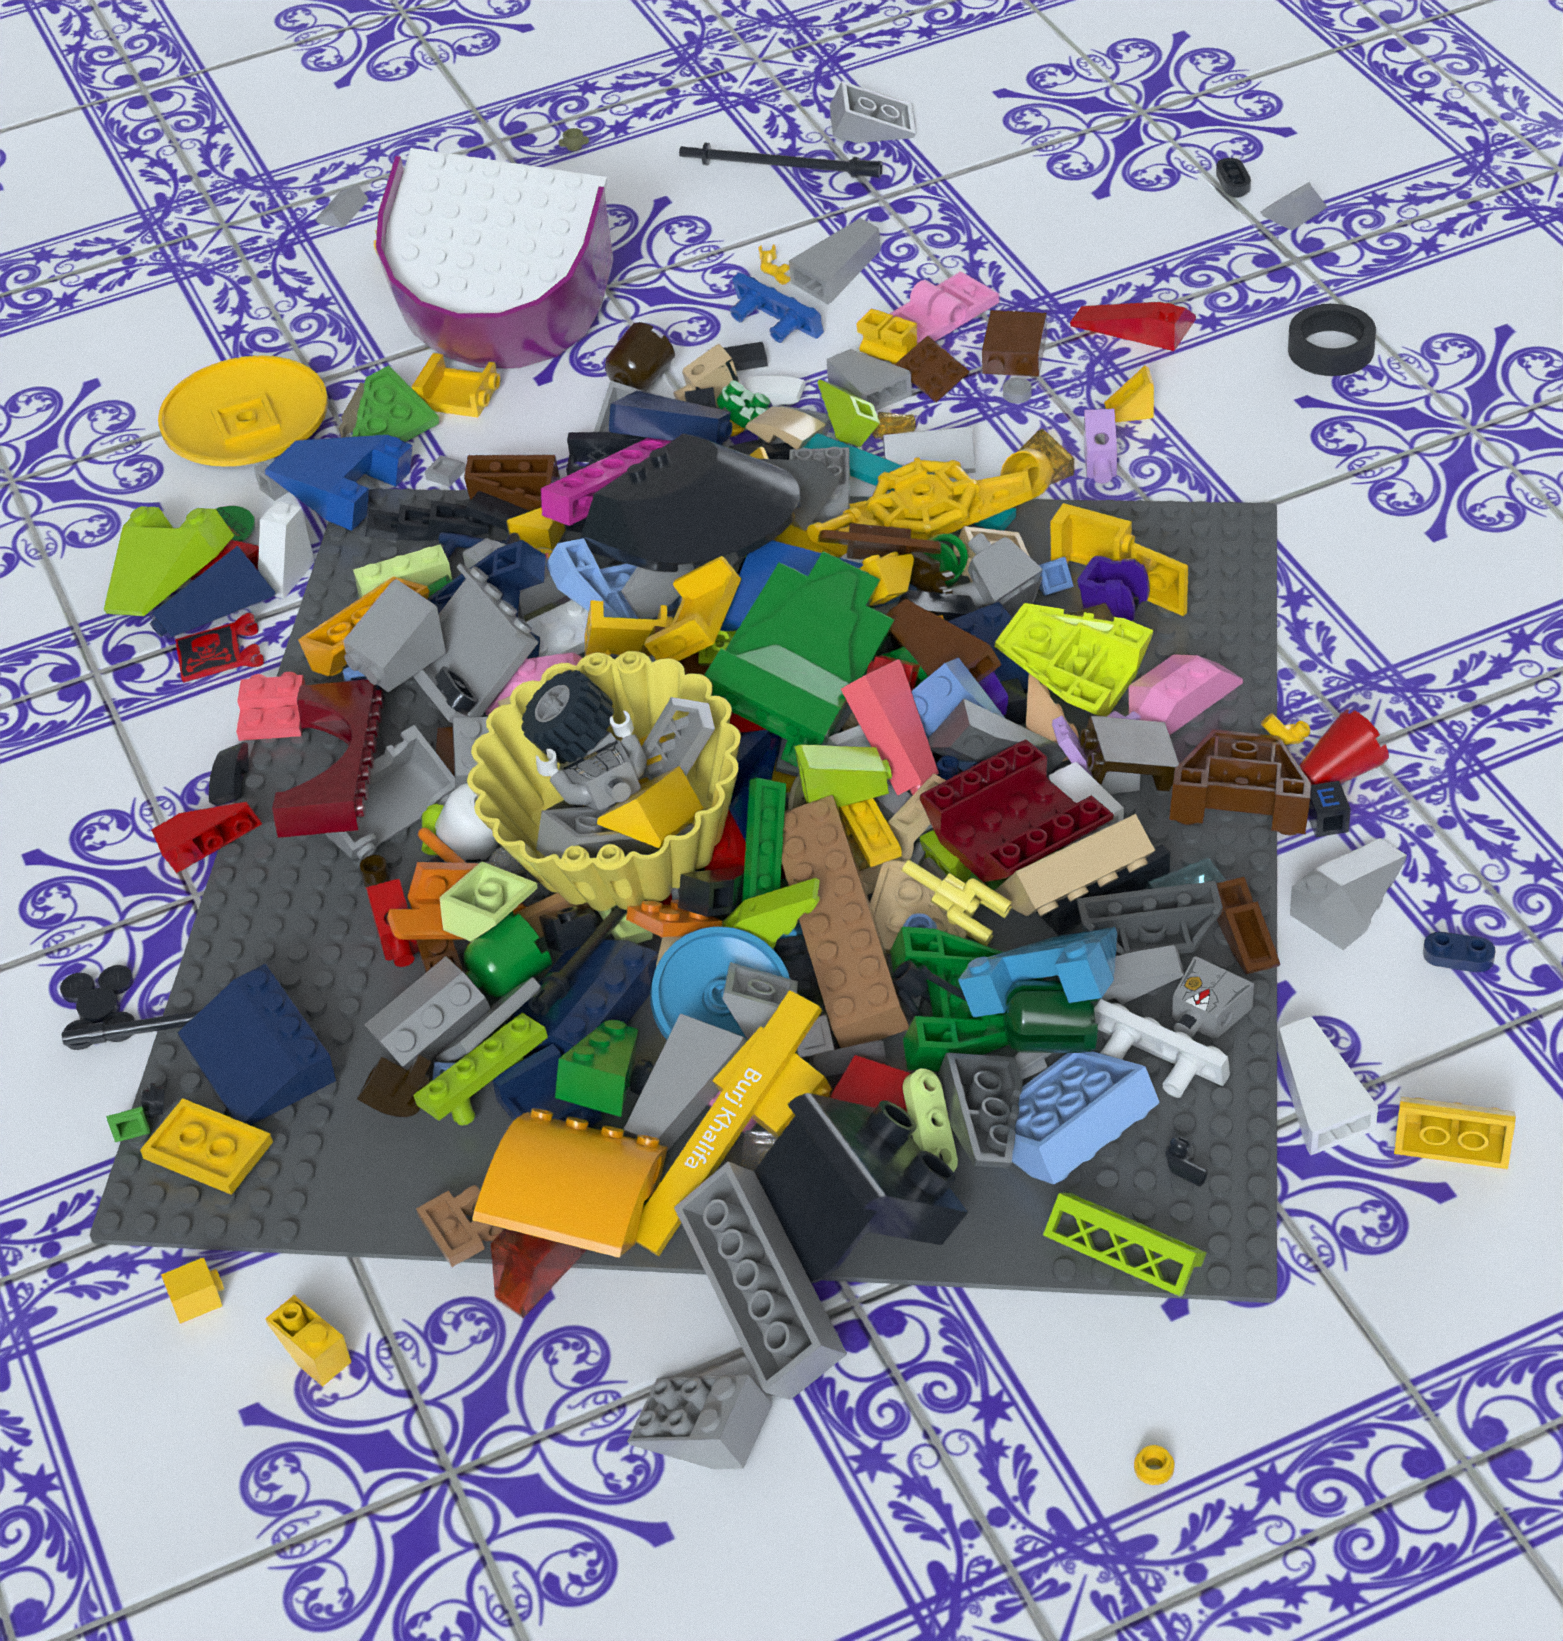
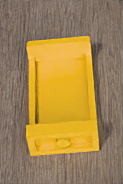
[644,556,741,661]

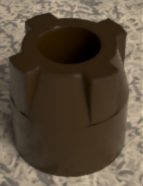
[360,855,391,887]

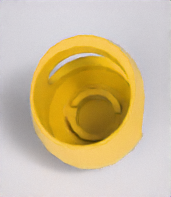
[1000,449,1054,498]

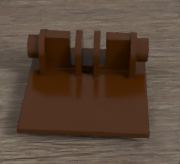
[895,335,970,403]

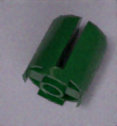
[1003,980,1098,1053]

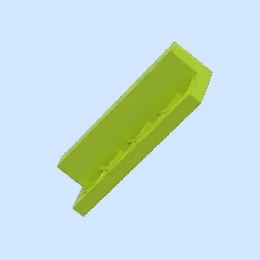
[1043,1193,1207,1296]

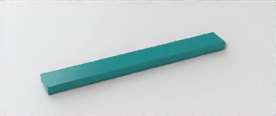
[802,433,1016,531]

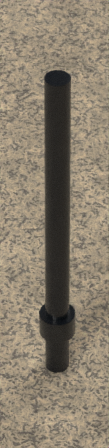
[61,1010,201,1045]

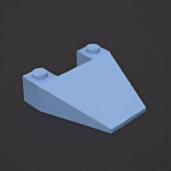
[545,538,682,619]

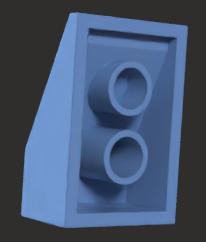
[911,658,1005,771]

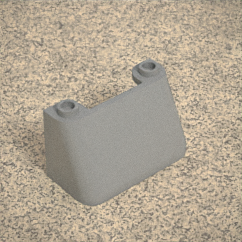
[325,725,455,860]

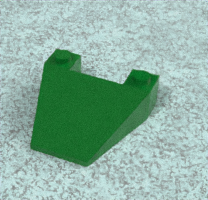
[890,927,1044,1072]

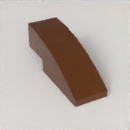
[1216,877,1281,974]

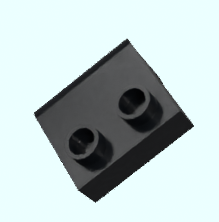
[755,1093,968,1284]

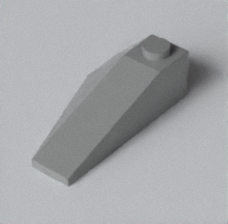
[1290,838,1407,950]

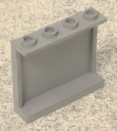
[413,564,539,723]

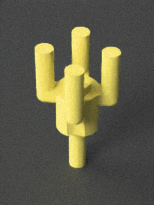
[901,859,1012,946]

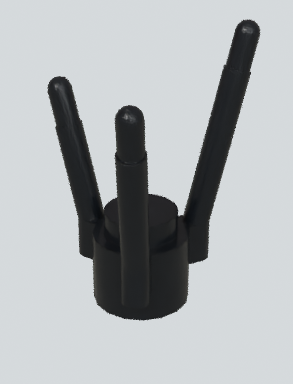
[891,960,967,1017]

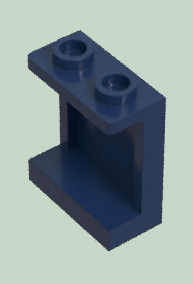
[492,1044,602,1128]

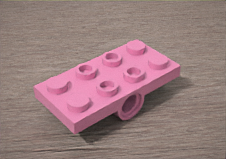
[889,271,999,344]

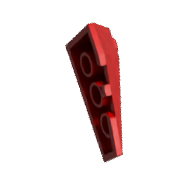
[1070,302,1196,351]

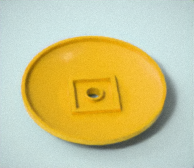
[158,355,328,466]

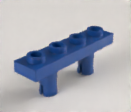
[730,272,824,343]

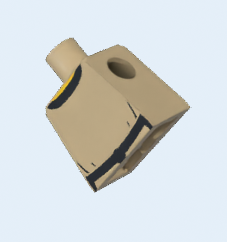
[673,344,740,409]

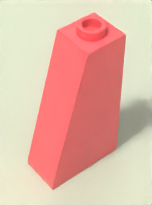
[841,659,939,795]

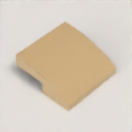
[745,407,826,450]

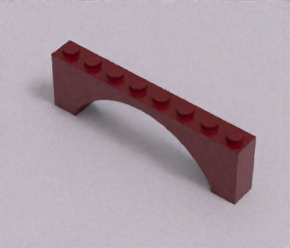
[272,679,384,838]

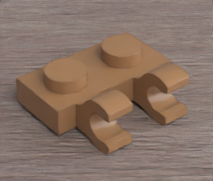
[416,1185,504,1267]

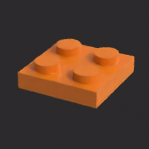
[626,899,722,937]

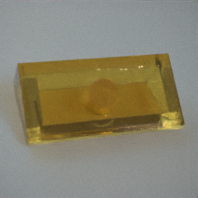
[1017,428,1074,485]

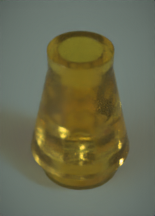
[872,412,916,440]

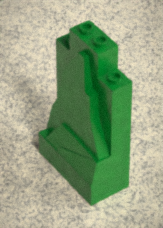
[704,551,894,768]

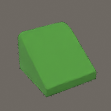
[106,1107,150,1143]

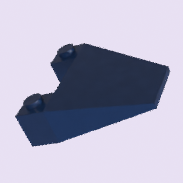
[427,540,546,659]

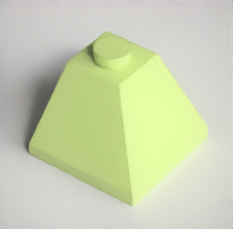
[439,861,538,941]

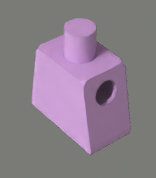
[1084,409,1117,484]

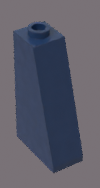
[608,391,732,444]
[149,546,276,639]

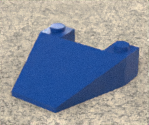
[265,435,413,531]

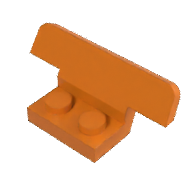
[387,862,478,939]

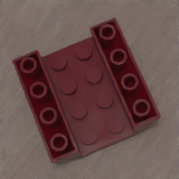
[920,739,1114,882]

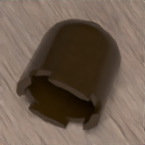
[605,322,675,392]

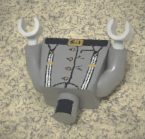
[536,711,647,811]

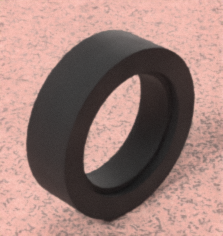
[1288,303,1376,376]

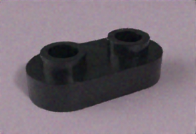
[1216,158,1251,198]
[435,666,478,713]

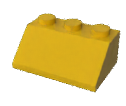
[1394,1096,1516,1169]

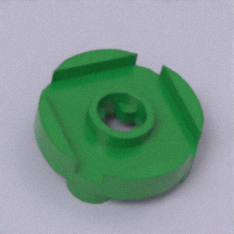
[717,380,770,429]

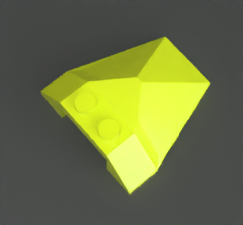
[995,603,1153,717]

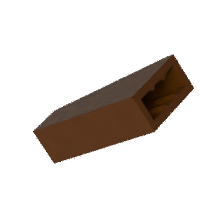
[885,599,1002,683]

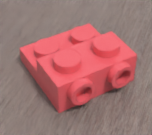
[236,672,305,741]

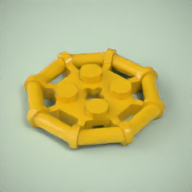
[866,457,980,537]

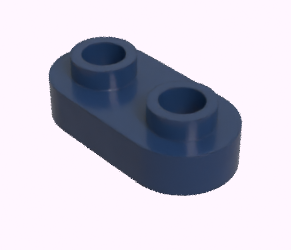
[1423,932,1496,972]

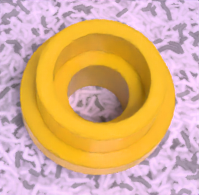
[1134,1445,1175,1485]

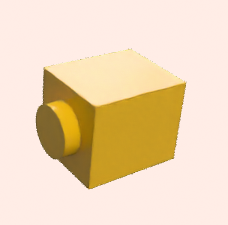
[161,1257,224,1324]

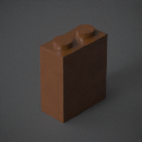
[982,310,1047,377]

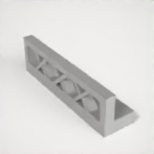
[638,697,715,781]

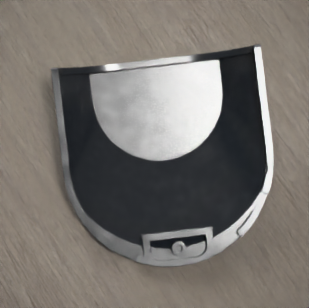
[581,433,802,572]

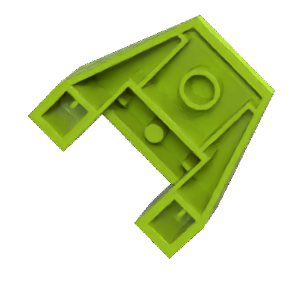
[103,506,234,616]

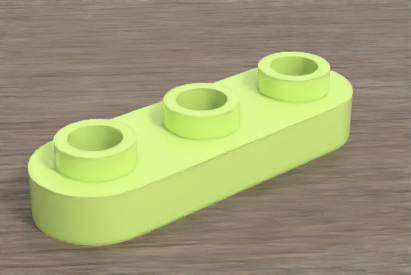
[903,1069,958,1172]

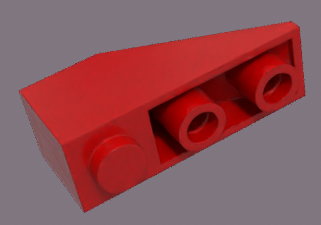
[151,802,262,874]

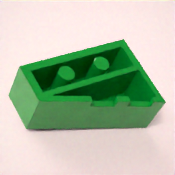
[555,1020,638,1117]

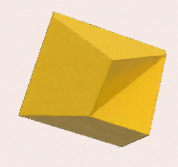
[1131,543,1188,617]

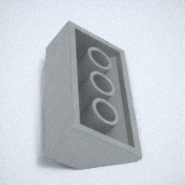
[536,804,693,859]

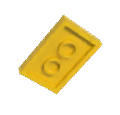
[140,1098,273,1195]

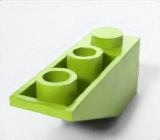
[817,379,880,447]
[722,878,820,949]

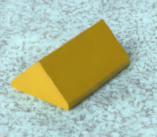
[597,766,703,849]

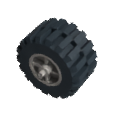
[521,670,614,764]

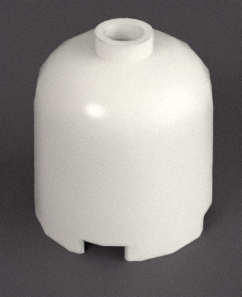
[435,783,498,861]

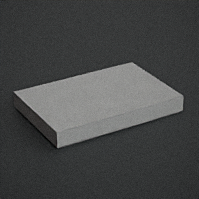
[435,977,541,1063]

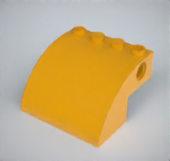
[472,1108,668,1258]

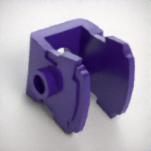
[1077,556,1150,622]

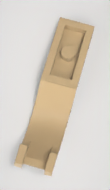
[860,773,946,895]

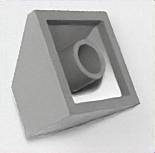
[723,962,798,1040]

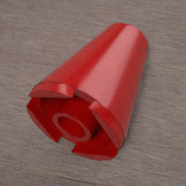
[1299,709,1389,785]

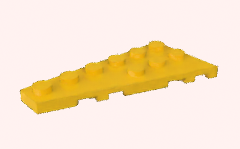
[850,471,1033,540]

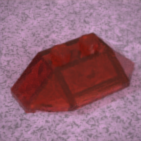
[490,1229,587,1319]

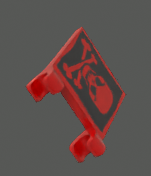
[175,613,264,683]

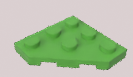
[352,365,439,442]

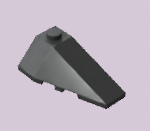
[927,699,1067,775]
[937,1053,1023,1168]

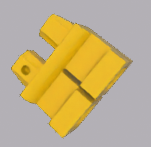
[856,308,917,365]

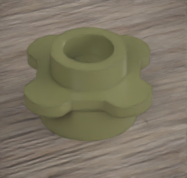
[558,128,589,151]

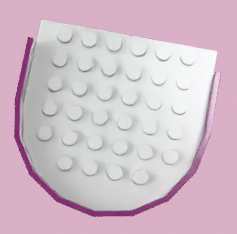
[376,148,613,368]

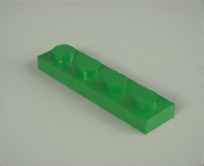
[742,778,786,902]

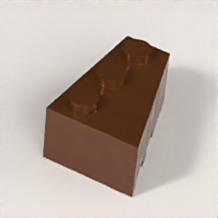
[464,455,560,511]

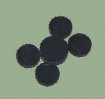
[60,965,135,1050]

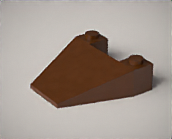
[1169,729,1311,836]

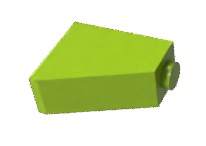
[794,745,892,808]

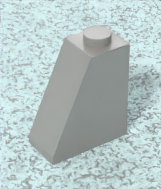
[826,349,912,411]

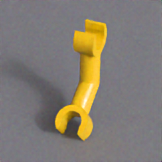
[758,244,791,285]

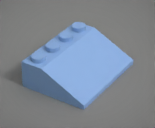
[1012,1051,1160,1184]

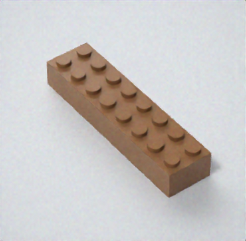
[782,795,910,1048]

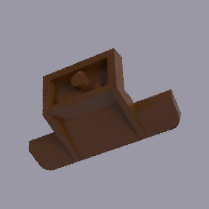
[818,523,941,560]

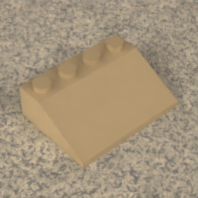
[995,814,1155,916]

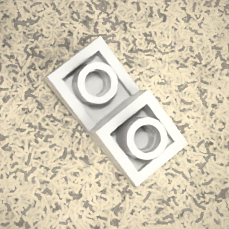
[744,375,806,407]

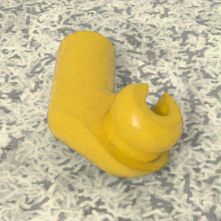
[1261,713,1310,745]

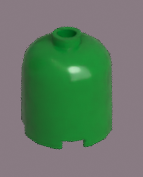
[464,911,552,997]

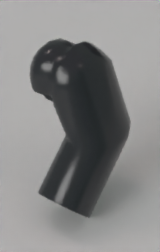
[1165,1136,1208,1187]

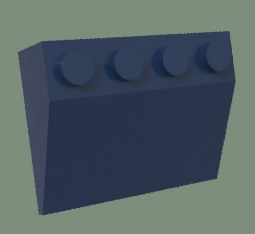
[502,940,658,1056]
[178,964,336,1125]

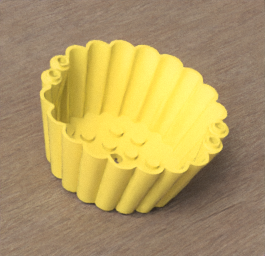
[467,651,741,911]

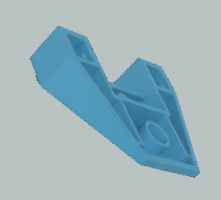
[958,927,1117,1017]

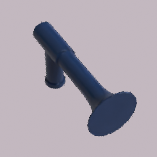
[439,532,520,560]

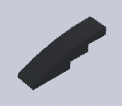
[365,500,489,541]

